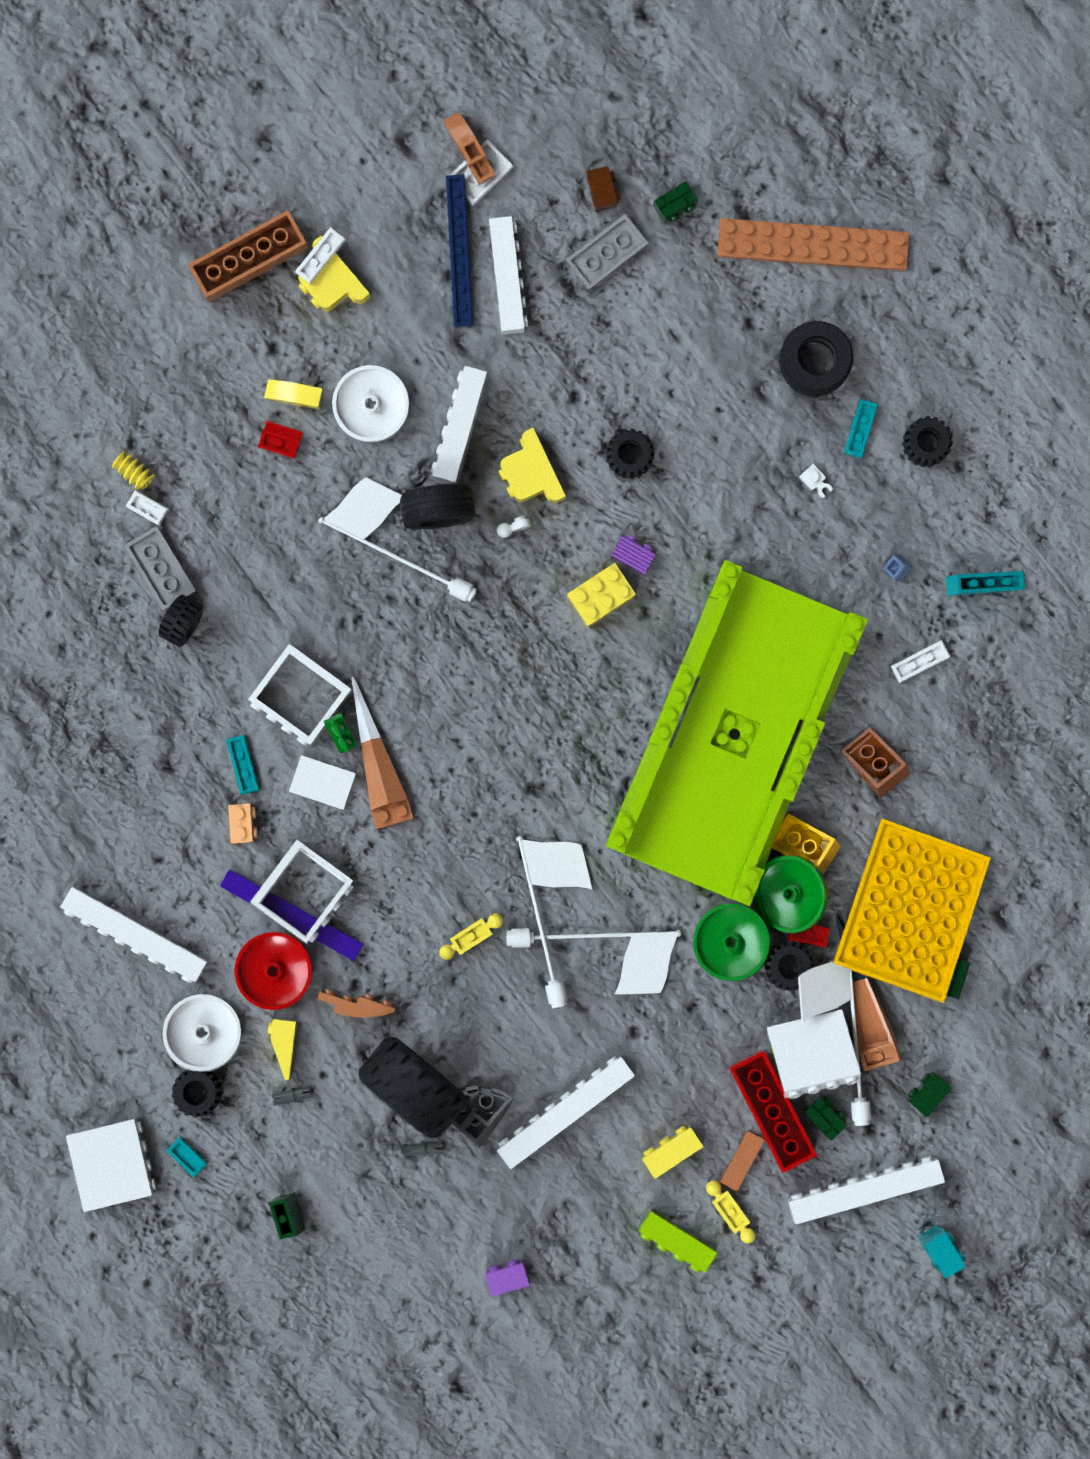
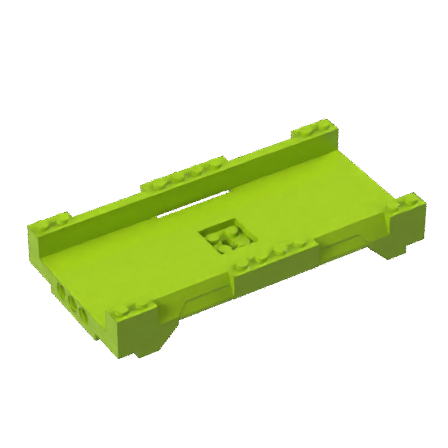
[605,560,868,906]

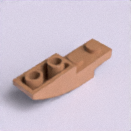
[442,112,495,185]
[317,989,396,1018]

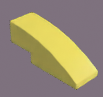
[264,379,324,410]

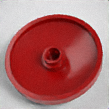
[234,932,312,1010]

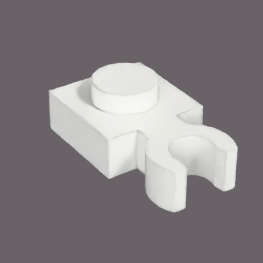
[799,464,833,499]

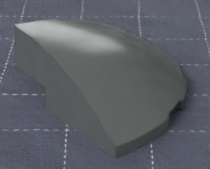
[452,1086,514,1148]

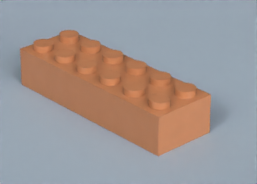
[188,210,309,303]

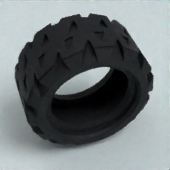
[358,1037,467,1139]

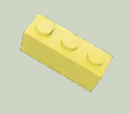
[641,1125,703,1179]

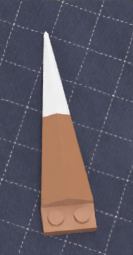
[351,676,414,830]

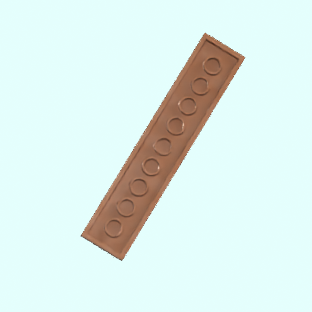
[717,218,909,271]

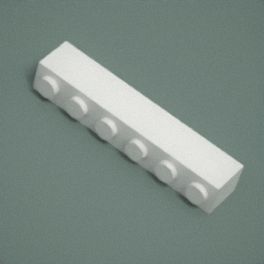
[489,216,528,335]

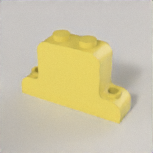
[298,236,371,312]
[498,428,566,503]

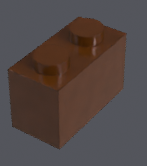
[586,166,620,212]

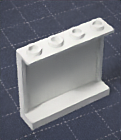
[767,1009,861,1099]
[66,1118,156,1212]

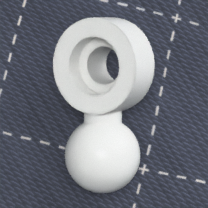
[497,516,532,538]

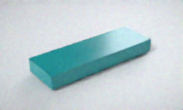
[843,399,879,459]
[226,735,260,795]

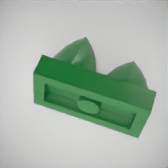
[324,713,358,754]

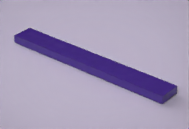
[220,869,364,961]

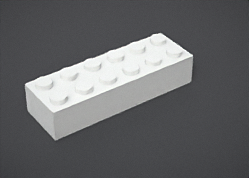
[431,366,488,484]

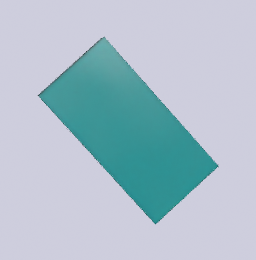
[166,1136,208,1177]

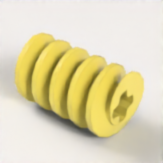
[112,450,156,491]

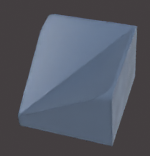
[883,554,913,582]

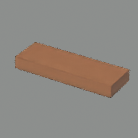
[720,1130,764,1191]

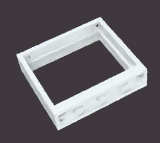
[248,644,352,746]
[251,840,354,944]

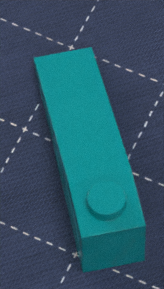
[945,571,1025,597]

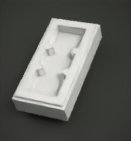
[125,490,169,526]

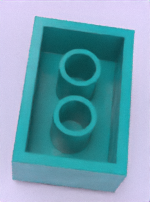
[917,1225,966,1279]

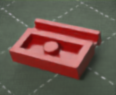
[258,420,303,459]

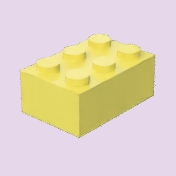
[567,563,636,628]

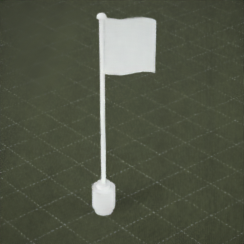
[319,478,477,602]
[516,836,592,1009]
[506,928,681,995]
[798,961,872,1126]

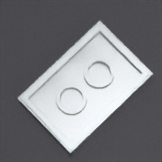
[450,139,514,206]
[289,755,356,810]

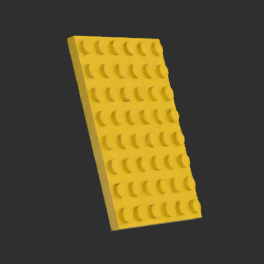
[833,819,991,1003]

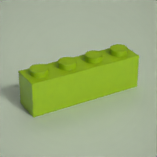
[638,1210,717,1273]

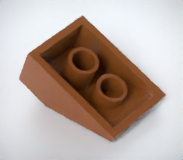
[841,727,910,798]

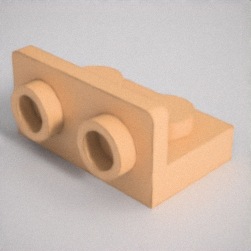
[228,803,258,844]

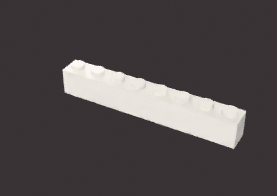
[61,887,209,983]
[497,1056,635,1169]
[787,1156,945,1225]

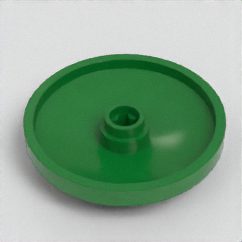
[755,855,828,933]
[693,904,771,981]

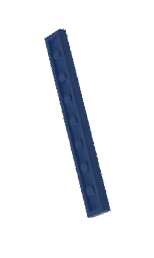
[446,174,473,328]

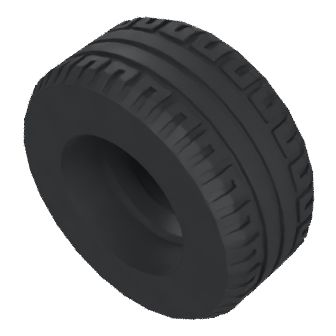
[779,321,854,397]
[400,483,475,530]

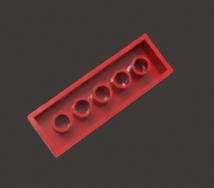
[728,1049,817,1173]

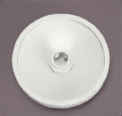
[332,365,409,442]
[163,994,241,1072]

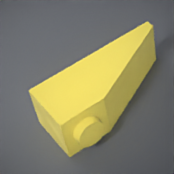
[268,1018,298,1080]

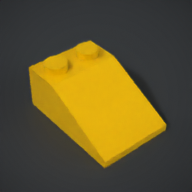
[772,813,841,875]

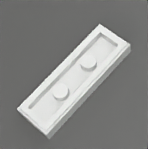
[295,227,346,285]
[890,640,950,683]

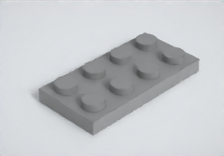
[565,214,649,291]
[124,526,197,611]

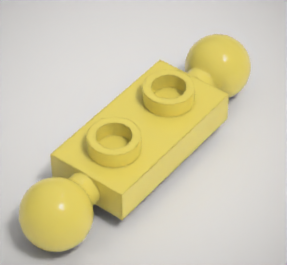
[439,913,503,960]
[706,1180,756,1244]

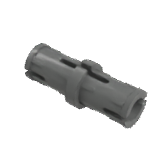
[272,1085,313,1106]
[404,1141,443,1157]

